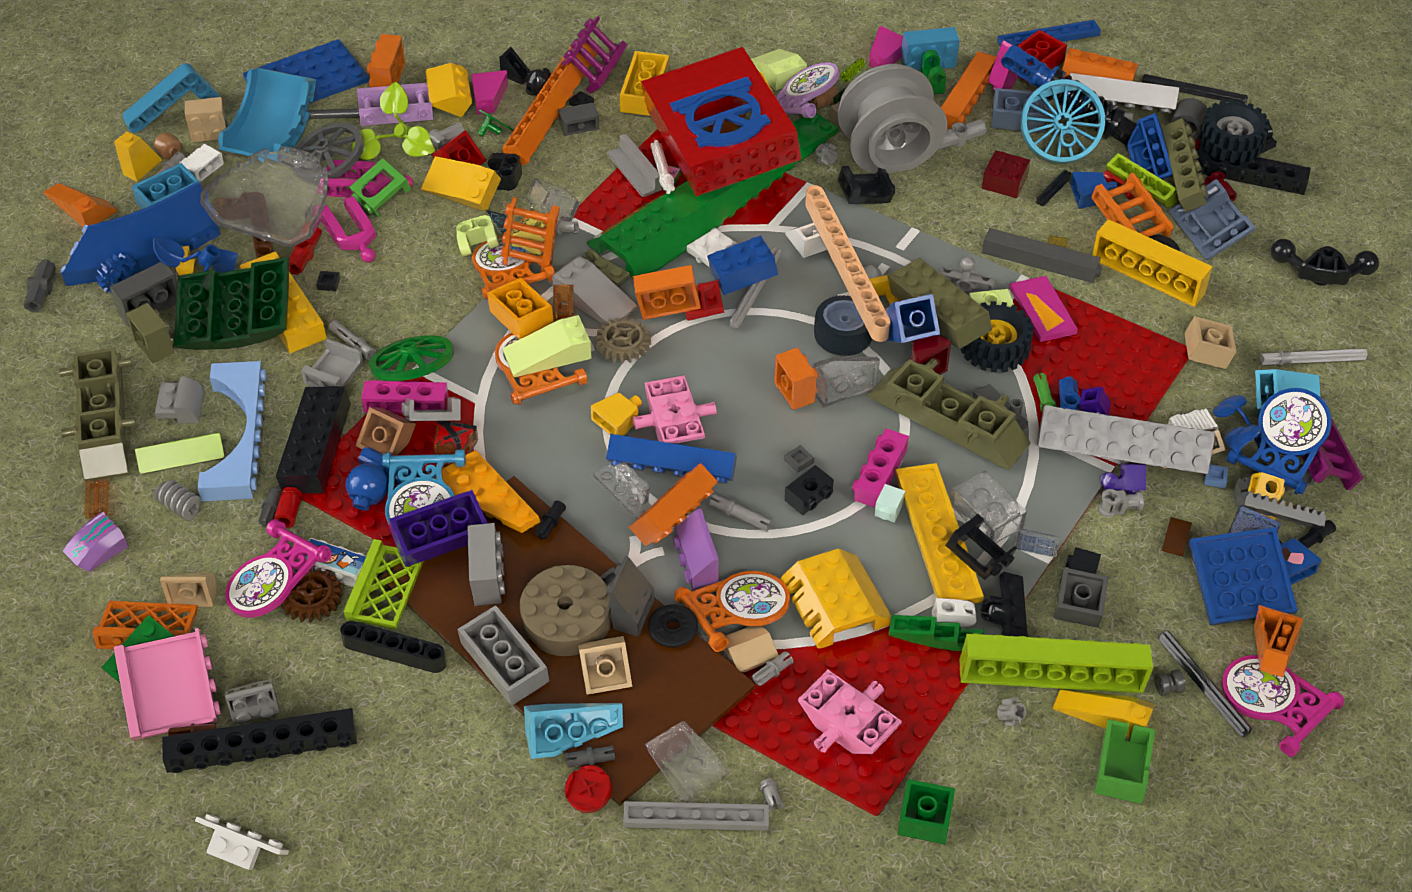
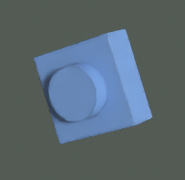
[1204,464,1228,489]

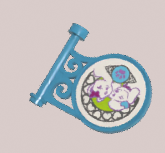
[382,450,466,525]

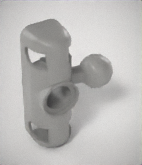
[938,257,995,294]

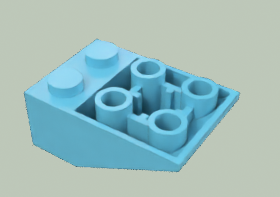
[1255,369,1320,417]

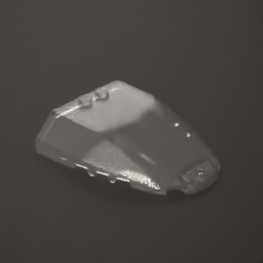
[200,147,328,248]

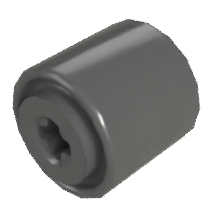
[1171,98,1207,140]

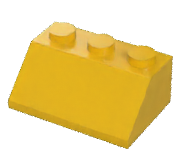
[425,63,472,117]

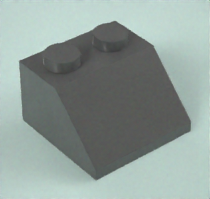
[1054,568,1108,628]

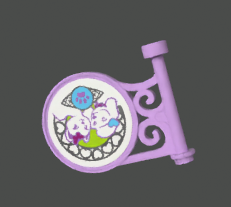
[776,62,840,118]

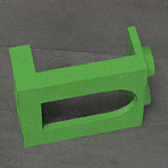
[350,158,411,217]

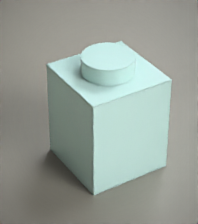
[874,484,905,523]

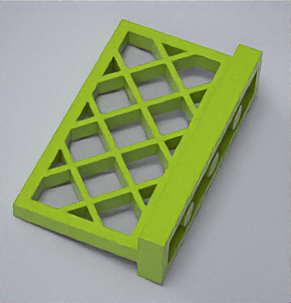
[343,539,424,629]

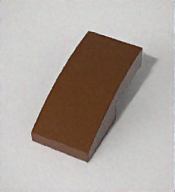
[1162,517,1192,557]

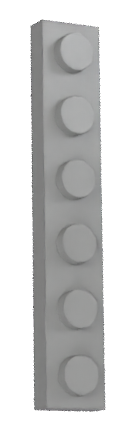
[623,801,769,831]

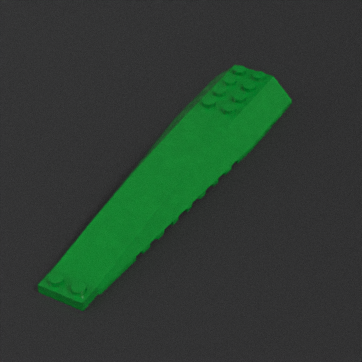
[587,113,839,279]

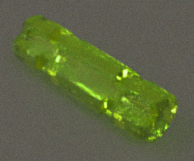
[840,58,866,82]

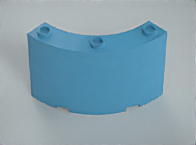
[218,67,316,162]

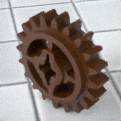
[281,568,342,623]

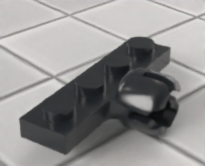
[980,571,1028,637]

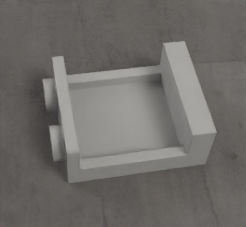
[301,339,364,387]
[402,397,460,421]

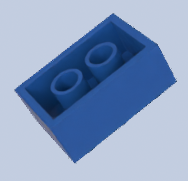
[707,235,778,295]

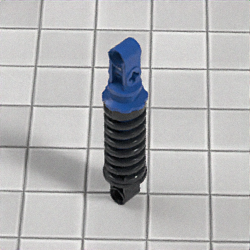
[1001,45,1136,147]

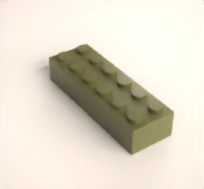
[888,258,992,349]

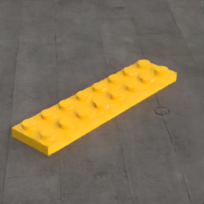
[895,463,984,603]

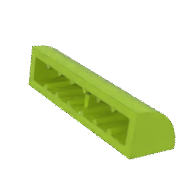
[1106,153,1177,207]

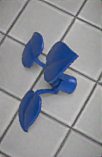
[153,236,238,273]
[1213,395,1270,453]

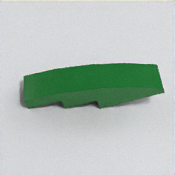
[889,615,984,652]

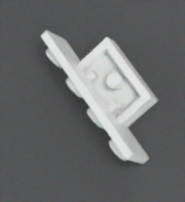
[195,814,289,870]

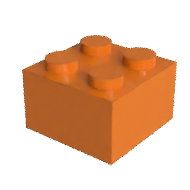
[774,347,818,410]

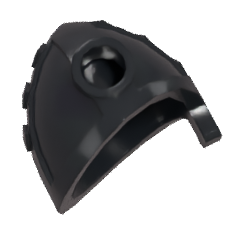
[526,68,551,96]

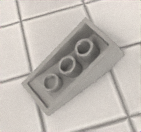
[552,255,638,326]

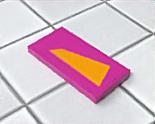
[1009,276,1078,342]

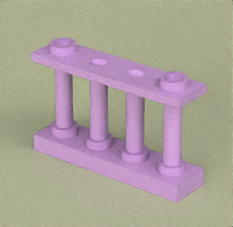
[357,83,433,126]

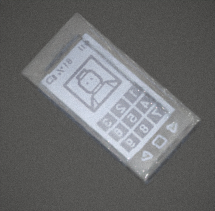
[1013,527,1060,557]

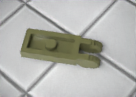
[581,249,630,288]

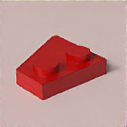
[686,280,724,321]

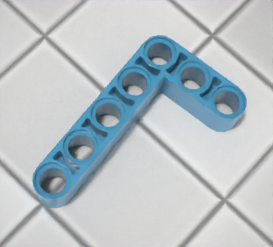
[122,63,220,133]

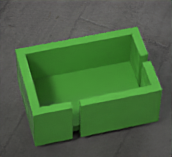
[1094,719,1155,804]

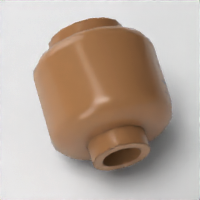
[154,132,182,160]

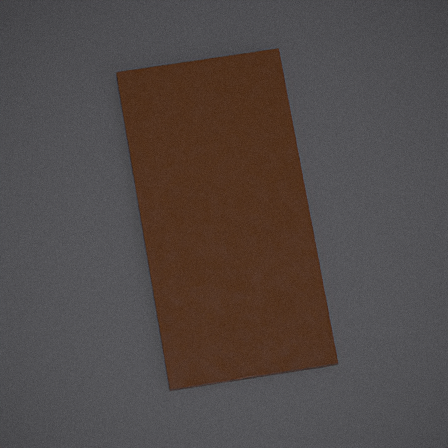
[380,476,756,806]

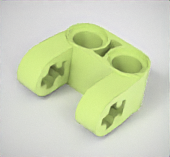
[456,215,500,257]

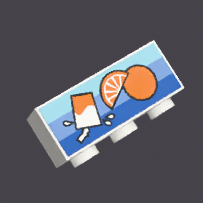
[298,538,366,587]

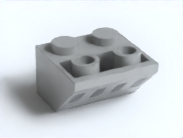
[225,678,280,724]

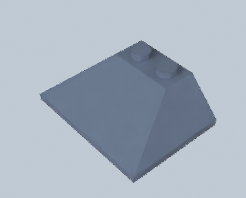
[1168,179,1256,261]

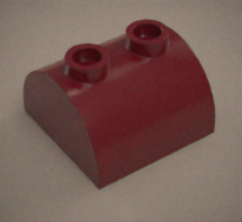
[910,335,951,375]

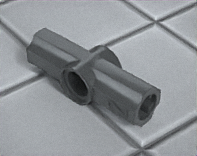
[23,260,56,313]

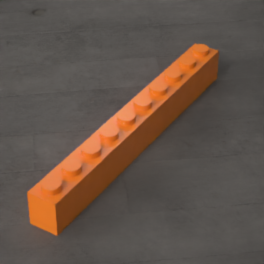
[502,42,597,165]

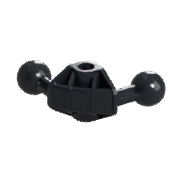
[1270,239,1379,286]

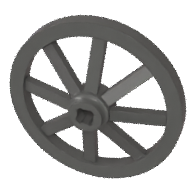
[291,123,364,184]

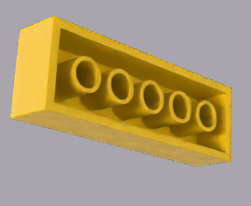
[1092,219,1213,307]
[239,251,327,353]

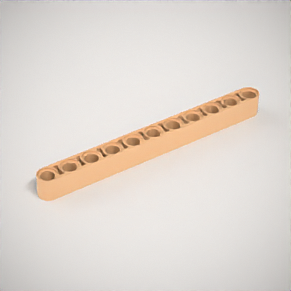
[805,185,890,342]

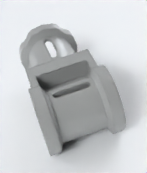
[1098,489,1144,517]

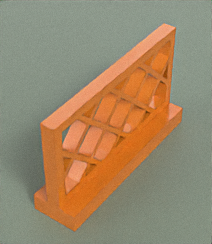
[92,601,198,650]

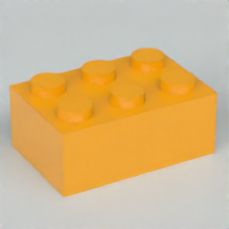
[487,278,554,340]

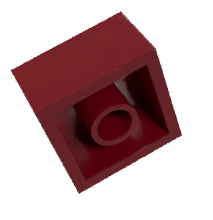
[982,150,1031,199]

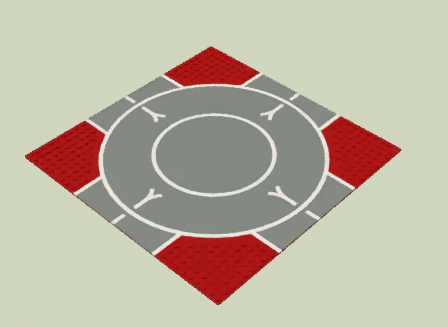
[302,129,1189,816]

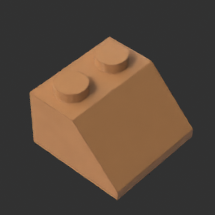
[356,407,416,456]

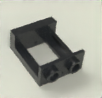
[945,514,1017,580]

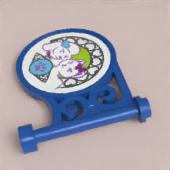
[1226,388,1331,495]

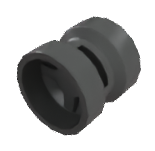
[1155,669,1186,696]

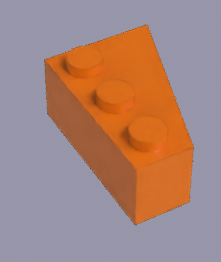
[1254,605,1304,677]

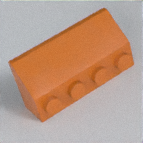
[1062,48,1138,81]

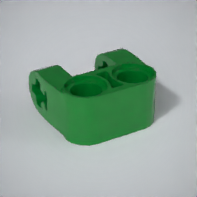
[920,50,946,95]

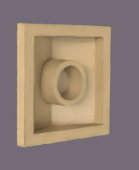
[724,626,779,673]

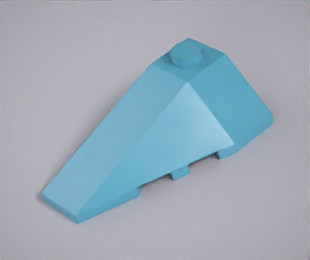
[524,703,623,759]

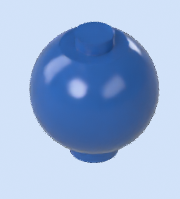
[346,462,389,511]

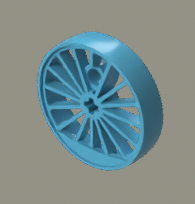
[1020,79,1105,164]

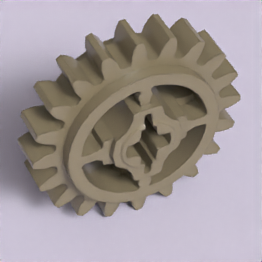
[595,317,651,364]

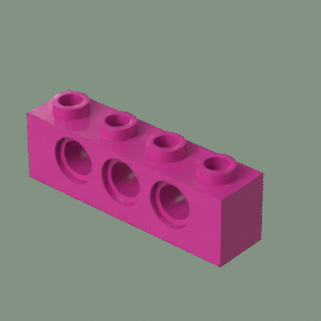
[361,381,449,414]
[852,428,909,508]

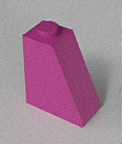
[869,26,903,68]
[988,40,1018,90]
[471,70,508,114]

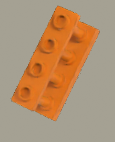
[1091,172,1174,238]
[500,197,560,272]

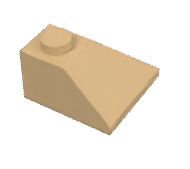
[160,572,217,607]

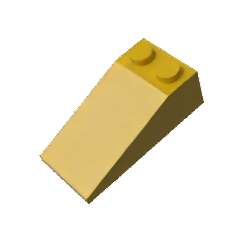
[421,156,501,212]

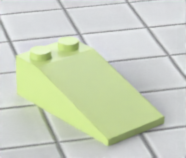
[503,315,592,377]

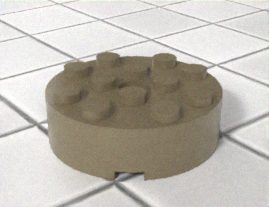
[520,565,612,656]

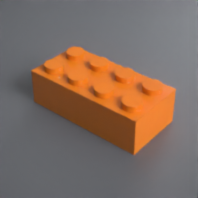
[629,463,718,547]

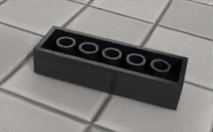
[276,386,351,493]

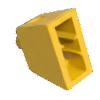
[591,393,642,436]

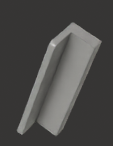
[608,134,662,197]

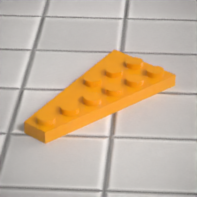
[434,450,540,533]

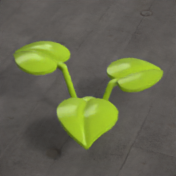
[352,82,436,160]

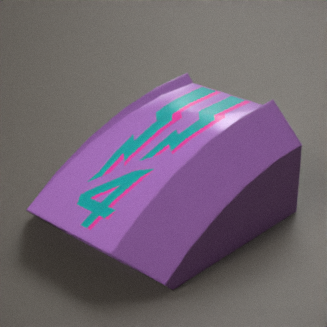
[63,512,128,571]

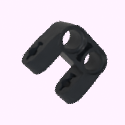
[487,152,522,191]

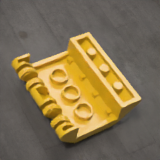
[781,548,892,648]

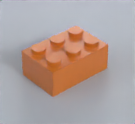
[367,34,405,88]
[633,265,701,320]

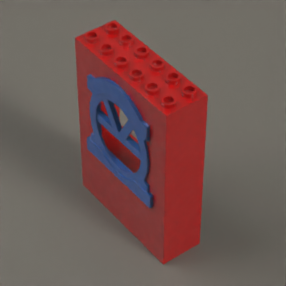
[641,46,801,196]

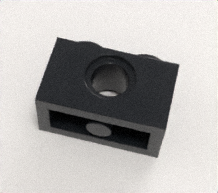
[785,465,834,515]

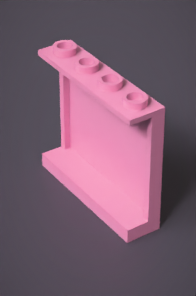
[114,628,221,741]

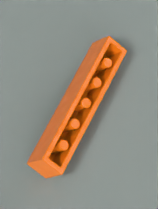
[941,51,997,129]

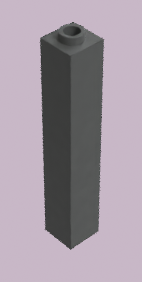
[982,228,1103,283]

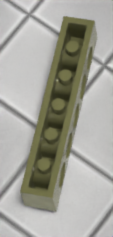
[1162,118,1208,212]

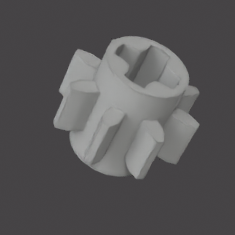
[815,143,838,166]
[997,698,1026,727]

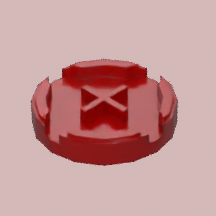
[564,765,613,813]

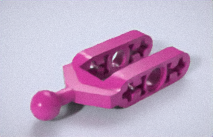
[321,160,413,198]
[317,196,376,263]

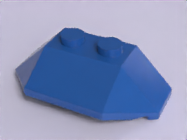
[1127,113,1173,180]

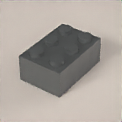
[110,262,178,327]

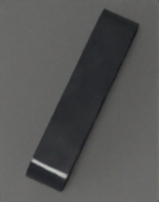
[340,621,447,673]

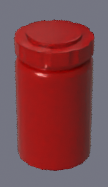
[274,487,303,528]

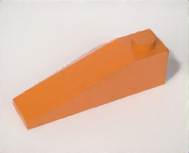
[43,183,118,227]

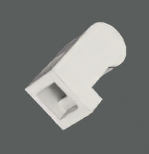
[932,598,976,627]

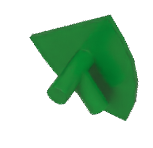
[477,110,514,136]

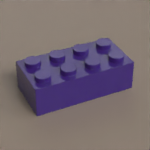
[389,490,488,567]

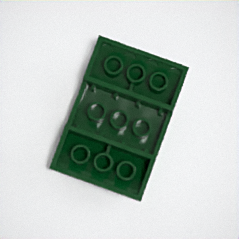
[174,257,290,350]

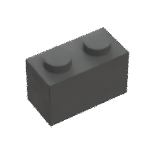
[558,103,599,136]

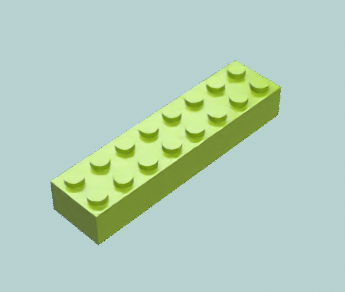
[959,633,1153,693]

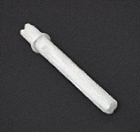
[650,140,675,194]

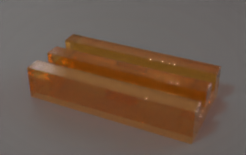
[84,479,109,519]

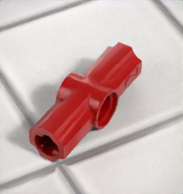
[289,224,322,275]

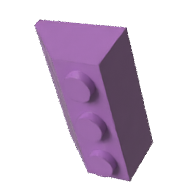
[673,508,719,591]

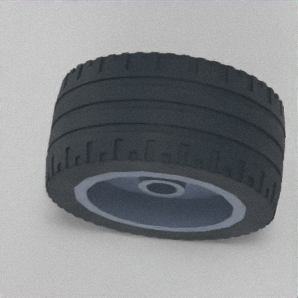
[814,295,872,356]

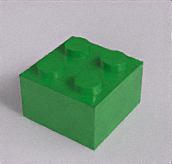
[897,779,955,845]

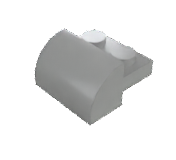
[155,377,205,423]

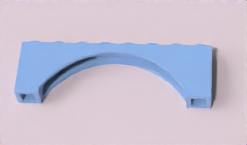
[198,361,267,501]

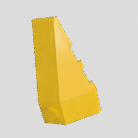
[1052,690,1155,738]

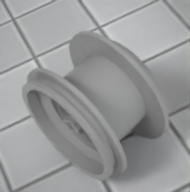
[837,64,947,174]

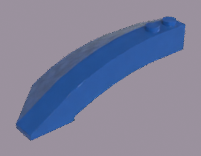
[61,182,221,286]

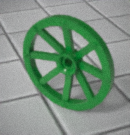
[369,335,454,381]

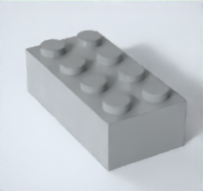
[457,605,550,706]

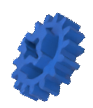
[96,253,138,294]

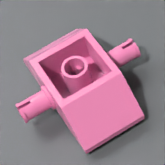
[633,375,717,444]
[798,670,902,754]

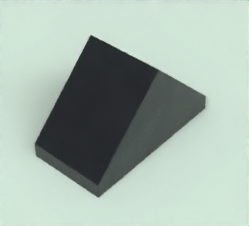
[499,47,531,85]

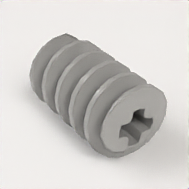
[154,479,201,521]

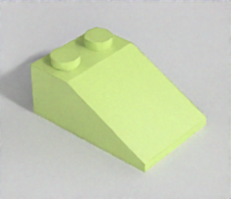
[751,49,807,91]

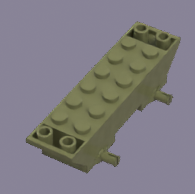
[59,347,136,482]
[867,358,1031,471]

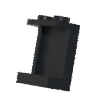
[838,166,895,204]

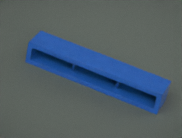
[606,434,737,484]

